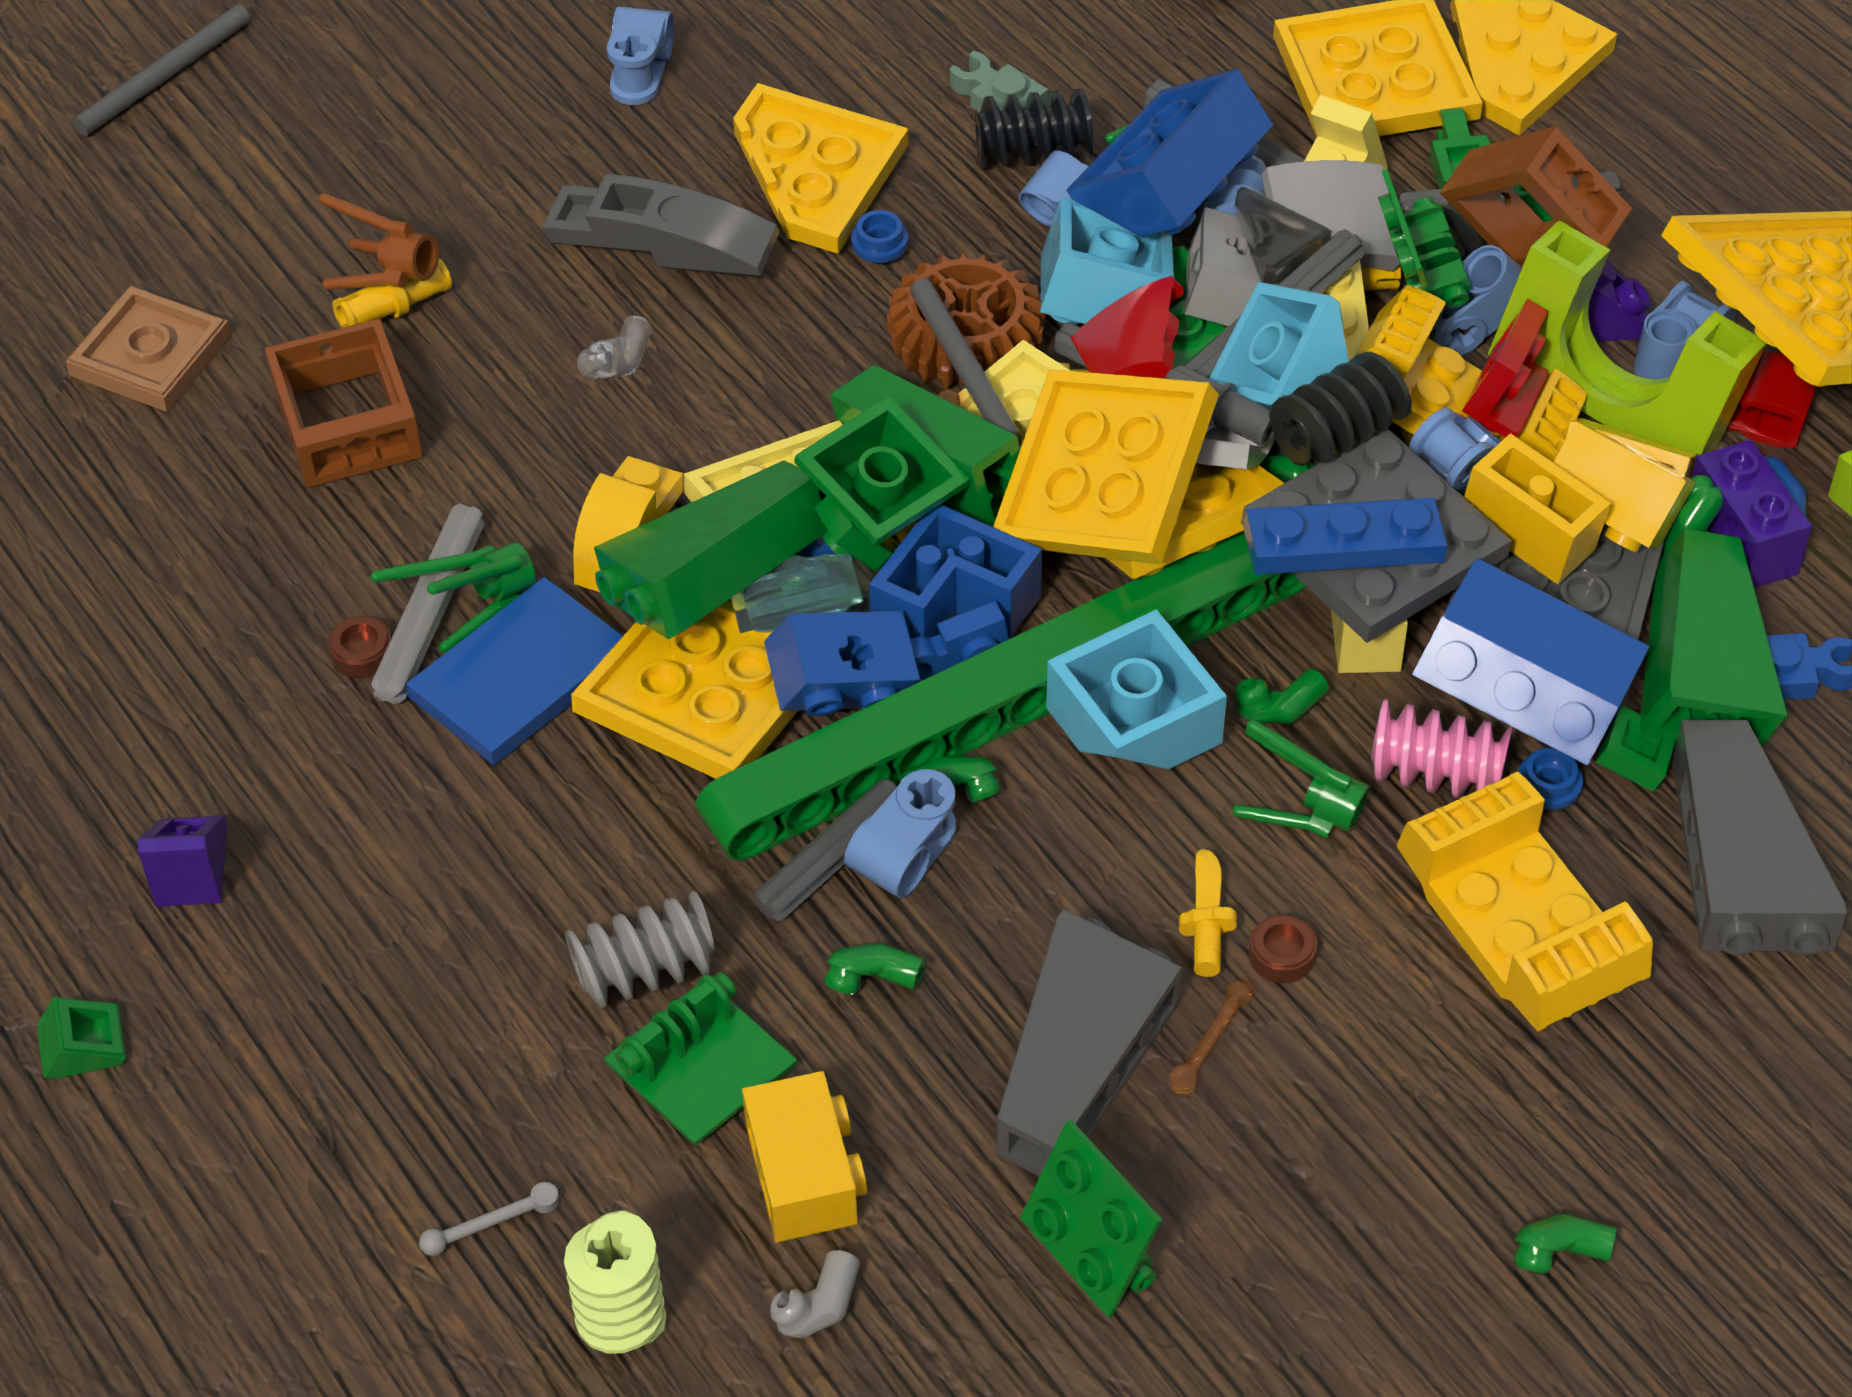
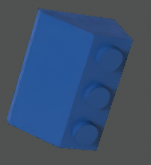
[1066,68,1273,237]
[1412,557,1650,765]

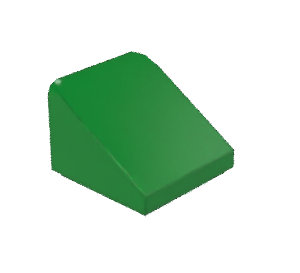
[37,997,126,1079]

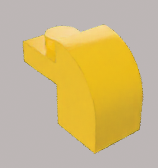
[573,456,683,593]

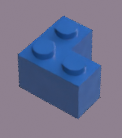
[869,504,1042,639]

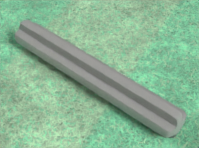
[371,503,484,705]

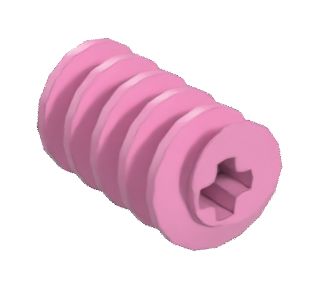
[1371,699,1513,799]

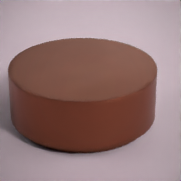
[328,616,391,678]
[1249,915,1317,983]

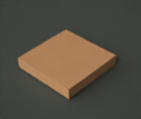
[65,285,231,412]

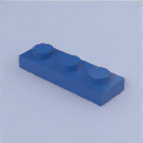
[1243,497,1447,575]

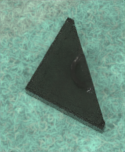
[1234,187,1332,285]

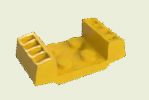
[1355,285,1588,462]
[1396,772,1653,1032]

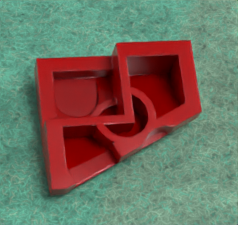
[1071,276,1184,379]

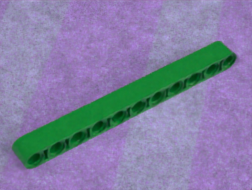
[695,531,1306,861]

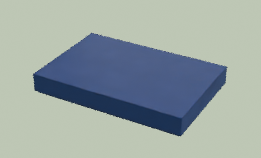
[406,577,623,766]

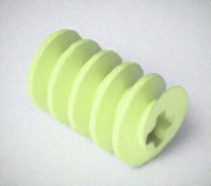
[564,1210,666,1354]

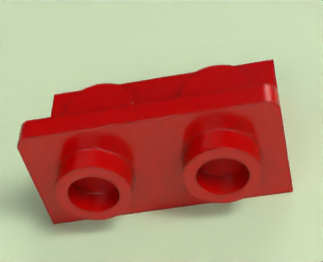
[1462,299,1549,438]

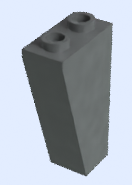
[1672,720,1847,955]
[997,909,1182,1177]

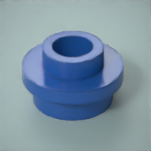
[851,210,908,263]
[1518,748,1583,810]

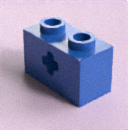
[764,611,920,716]

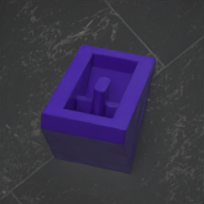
[137,815,227,907]

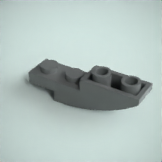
[542,173,780,276]

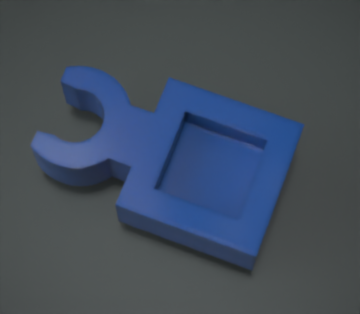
[910,601,1009,682]
[1766,633,1852,700]

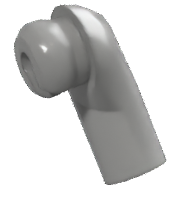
[770,1250,860,1339]

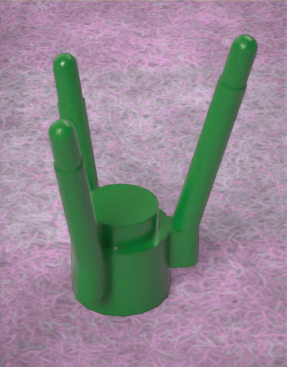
[370,542,535,653]
[1232,719,1371,839]

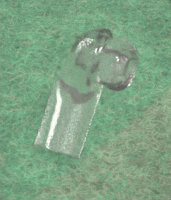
[577,316,652,380]

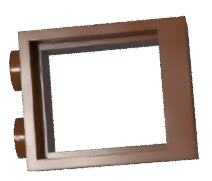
[1440,126,1632,267]
[264,319,423,488]

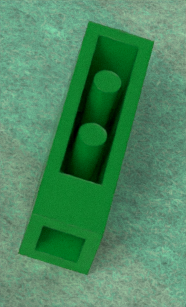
[594,460,827,639]

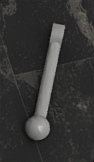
[419,1182,559,1256]

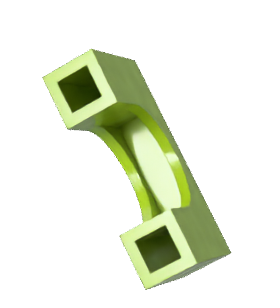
[1488,220,1767,476]

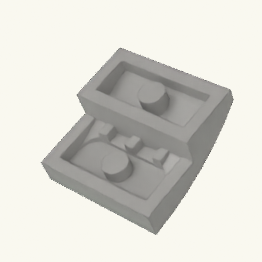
[1261,160,1400,271]

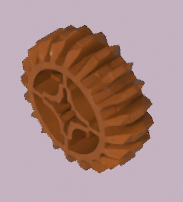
[887,251,1045,390]

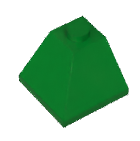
[794,396,970,547]

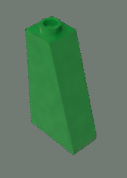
[830,365,1020,527]
[1640,528,1788,747]

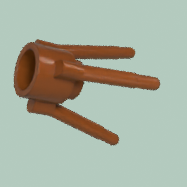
[319,193,439,290]

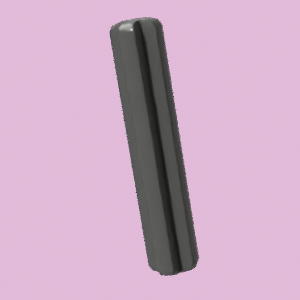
[755,779,897,922]

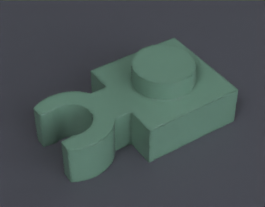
[949,51,1048,113]

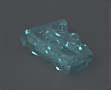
[731,554,863,633]

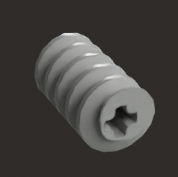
[565,890,714,1009]

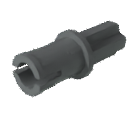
[1165,365,1275,449]

